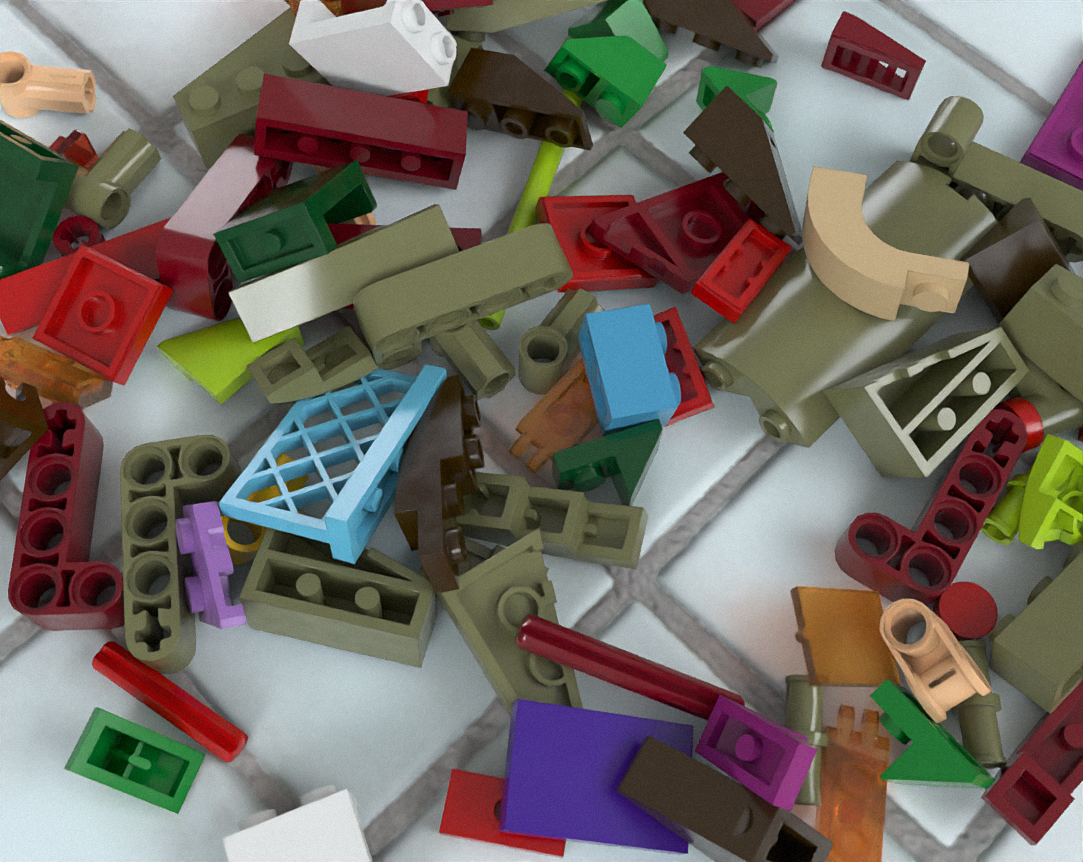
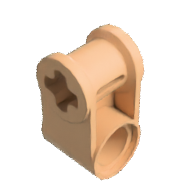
[880,599,992,724]

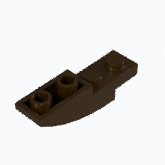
[394,375,485,594]

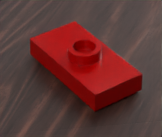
[691,218,793,324]
[653,307,715,427]
[439,769,566,859]

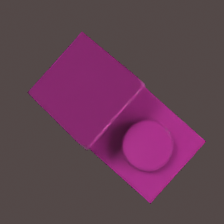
[694,695,818,811]

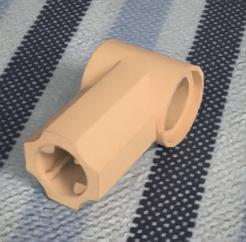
[0,51,97,118]

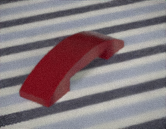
[981,681,1083,846]

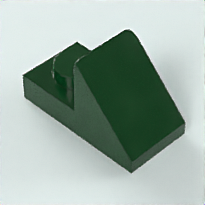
[552,419,663,506]

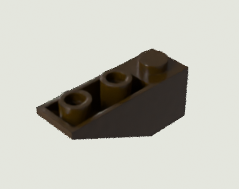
[643,0,779,68]
[447,48,593,151]
[683,85,803,245]
[615,735,834,862]

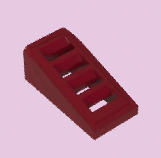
[821,11,926,100]

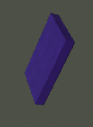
[499,699,694,855]

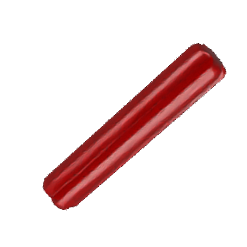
[92,641,248,763]

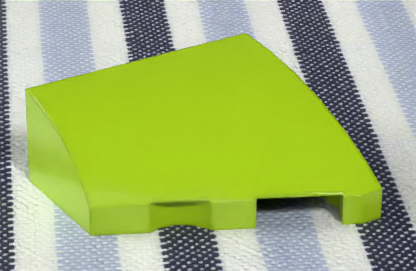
[156,317,305,405]
[1019,434,1083,549]

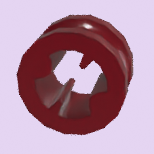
[53,216,106,257]

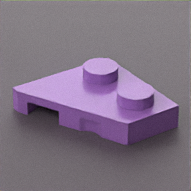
[176,501,246,629]

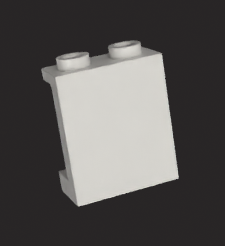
[289,0,457,96]
[222,785,373,862]

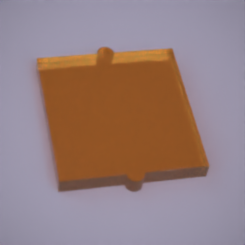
[790,586,901,687]

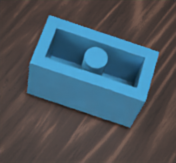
[577,304,681,437]

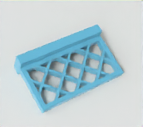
[219,364,447,564]

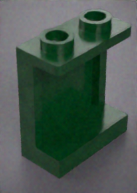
[0,120,79,280]
[213,160,377,283]

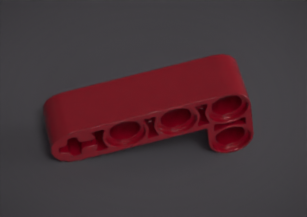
[156,134,293,322]
[8,401,125,631]
[835,409,1028,606]

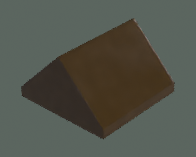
[959,197,1076,325]

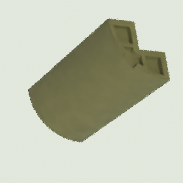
[693,161,998,448]

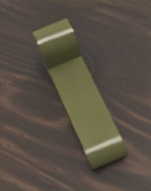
[909,96,1083,262]
[353,223,573,370]
[120,435,242,674]

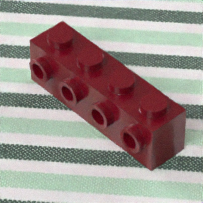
[254,74,468,190]

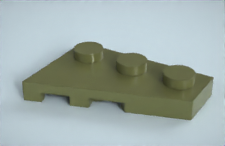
[437,528,583,718]

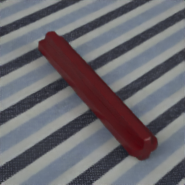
[515,614,745,721]

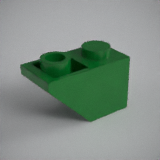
[544,35,667,128]

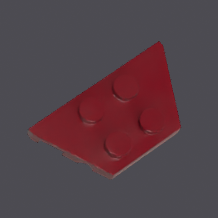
[589,172,766,294]

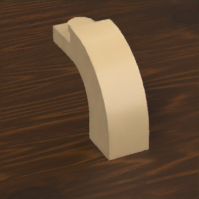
[802,166,969,321]

